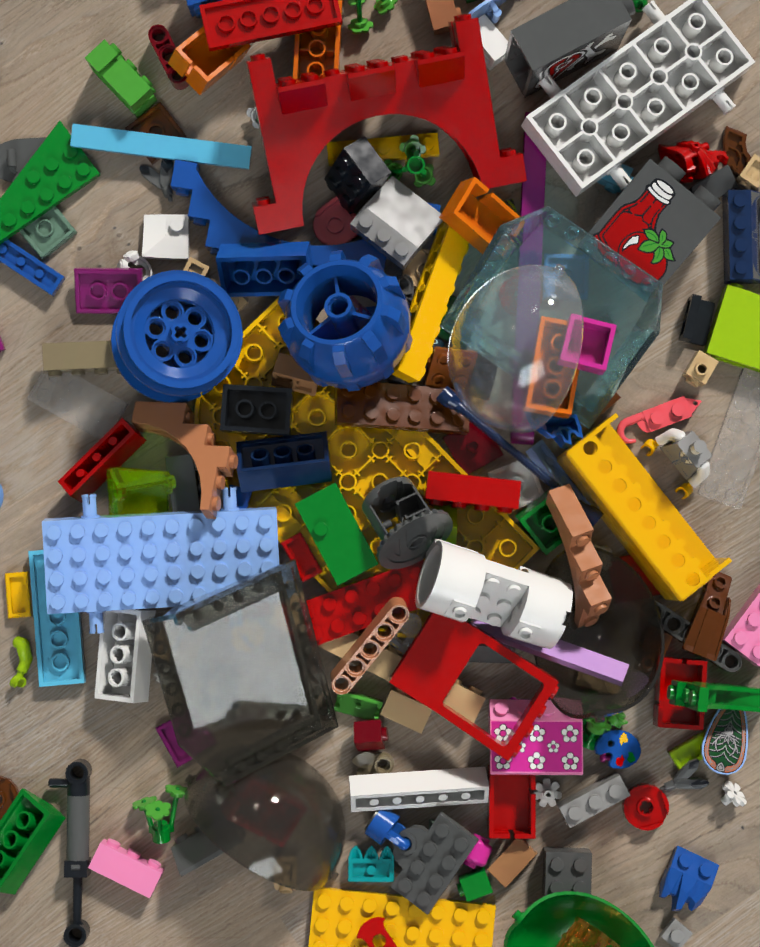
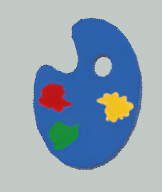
[594,730,641,769]

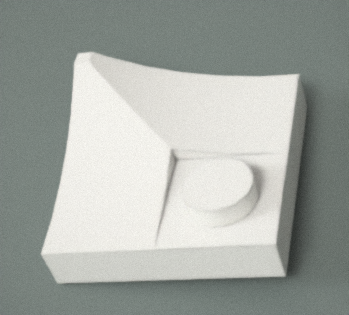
[142,214,189,260]

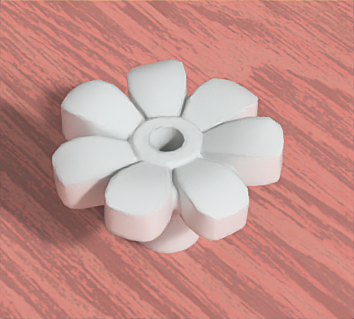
[534,778,562,807]
[721,781,747,807]

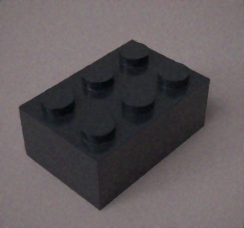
[324,136,392,214]
[220,384,294,436]

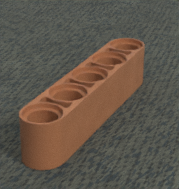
[330,597,409,695]

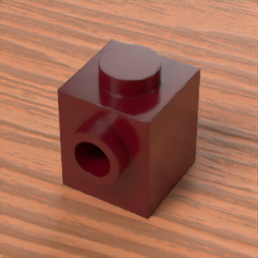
[354,719,388,751]

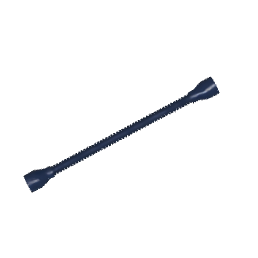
[436,386,603,527]

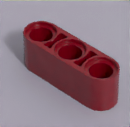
[148,24,189,90]

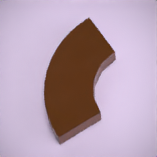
[721,126,751,177]

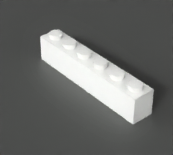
[349,767,489,812]

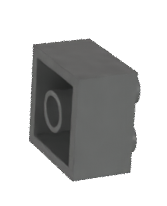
[542,847,592,896]

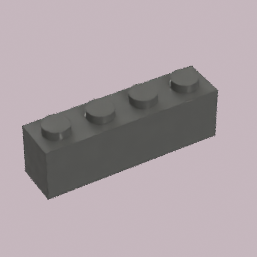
[165,454,201,512]

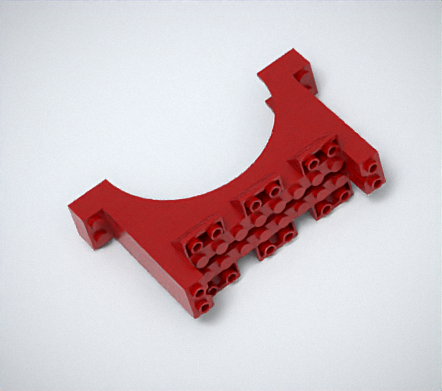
[246,14,527,235]

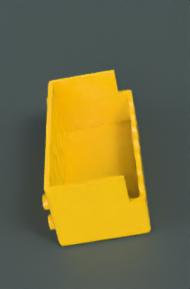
[557,413,732,601]

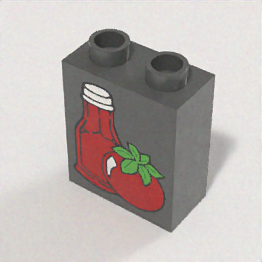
[578,156,721,304]

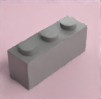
[556,772,631,828]

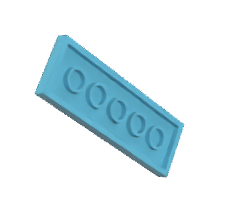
[28,550,86,687]

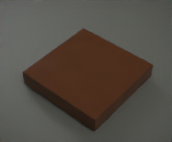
[125,102,187,165]

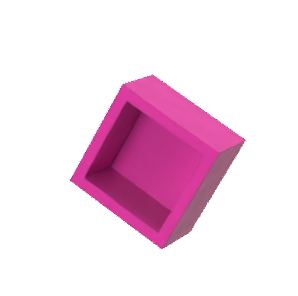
[557,314,617,375]

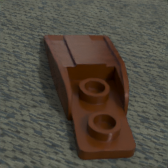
[682,572,732,662]

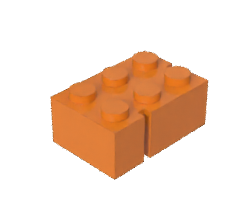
[168,26,251,95]
[439,177,523,259]

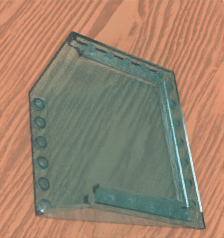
[440,206,663,429]

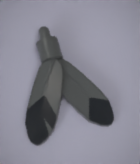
[140,159,173,202]
[660,759,709,791]

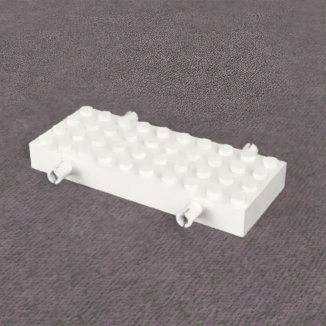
[521,0,755,197]

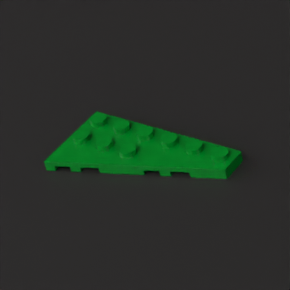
[0,121,100,244]

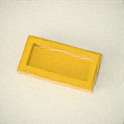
[5,571,32,619]

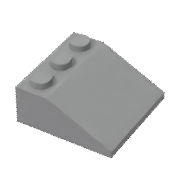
[350,176,443,271]

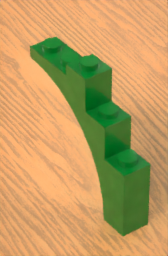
[667,680,760,712]

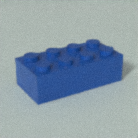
[215,241,314,297]

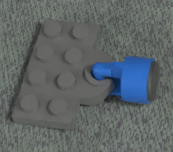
[364,809,479,915]

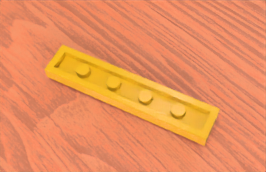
[327,132,440,167]

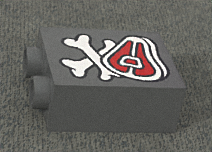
[504,0,635,98]

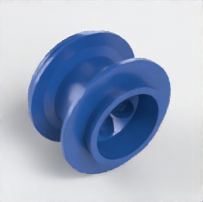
[111,270,243,403]

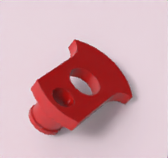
[357,917,397,947]

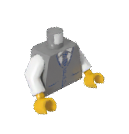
[641,428,712,499]

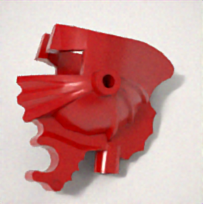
[658,140,729,184]

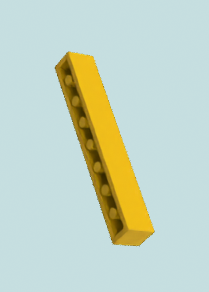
[392,221,469,383]

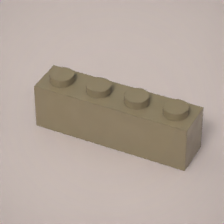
[42,340,121,377]

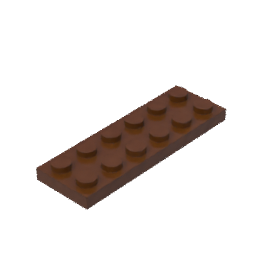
[335,382,469,435]

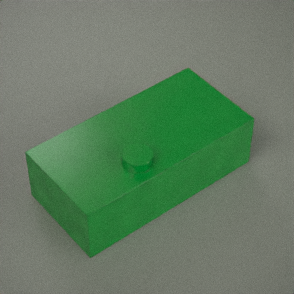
[295,482,378,586]

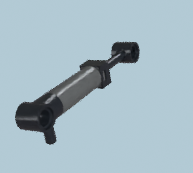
[48,759,92,947]

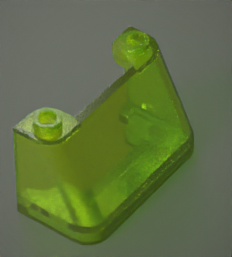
[107,467,176,515]

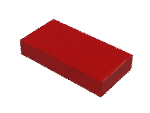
[281,532,323,583]

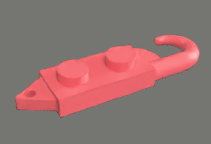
[617,396,702,444]

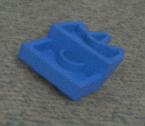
[524,411,583,449]
[659,846,719,911]

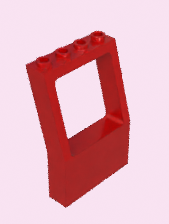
[389,612,559,761]

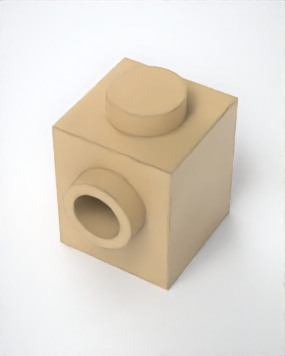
[682,350,719,387]

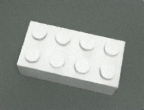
[94,609,156,703]

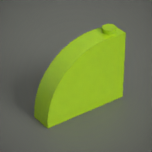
[703,283,760,374]

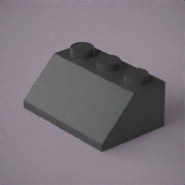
[171,812,246,877]

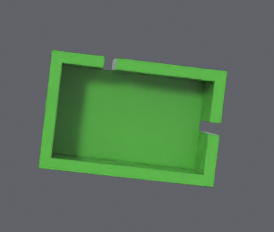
[85,39,157,118]

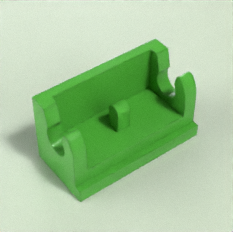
[333,691,383,720]

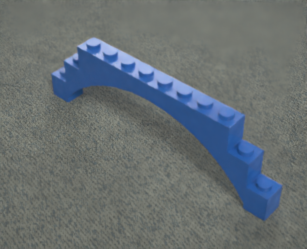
[170,160,441,271]

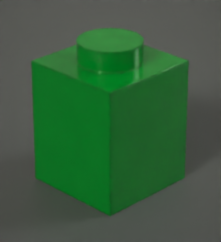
[456,867,493,902]

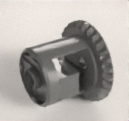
[362,477,453,569]

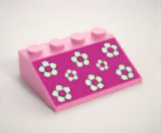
[488,699,583,775]

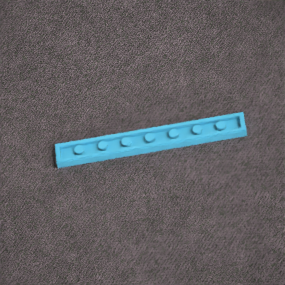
[70,124,252,170]

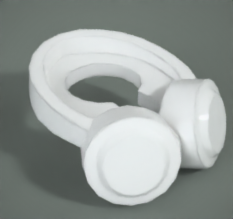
[117,250,153,280]

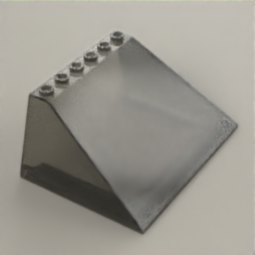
[142,559,339,787]

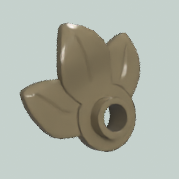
[352,751,394,775]

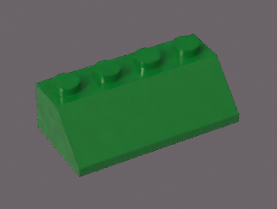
[0,788,66,895]

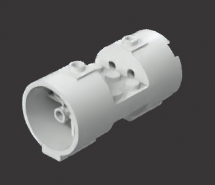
[415,538,573,649]

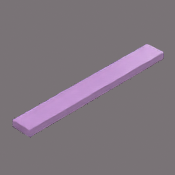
[470,619,630,687]

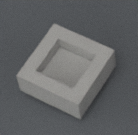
[659,917,693,947]

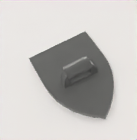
[0,137,46,182]

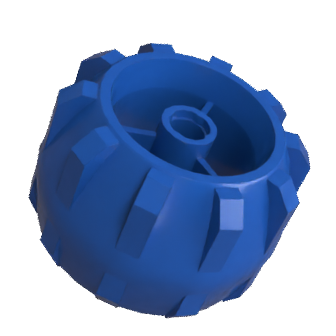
[278,250,413,392]

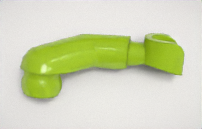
[9,636,33,688]

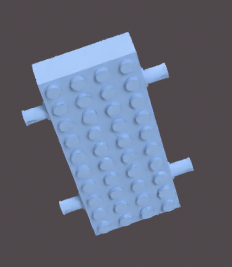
[42,487,281,634]

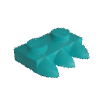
[348,845,394,882]

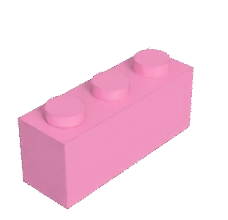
[88,838,165,898]

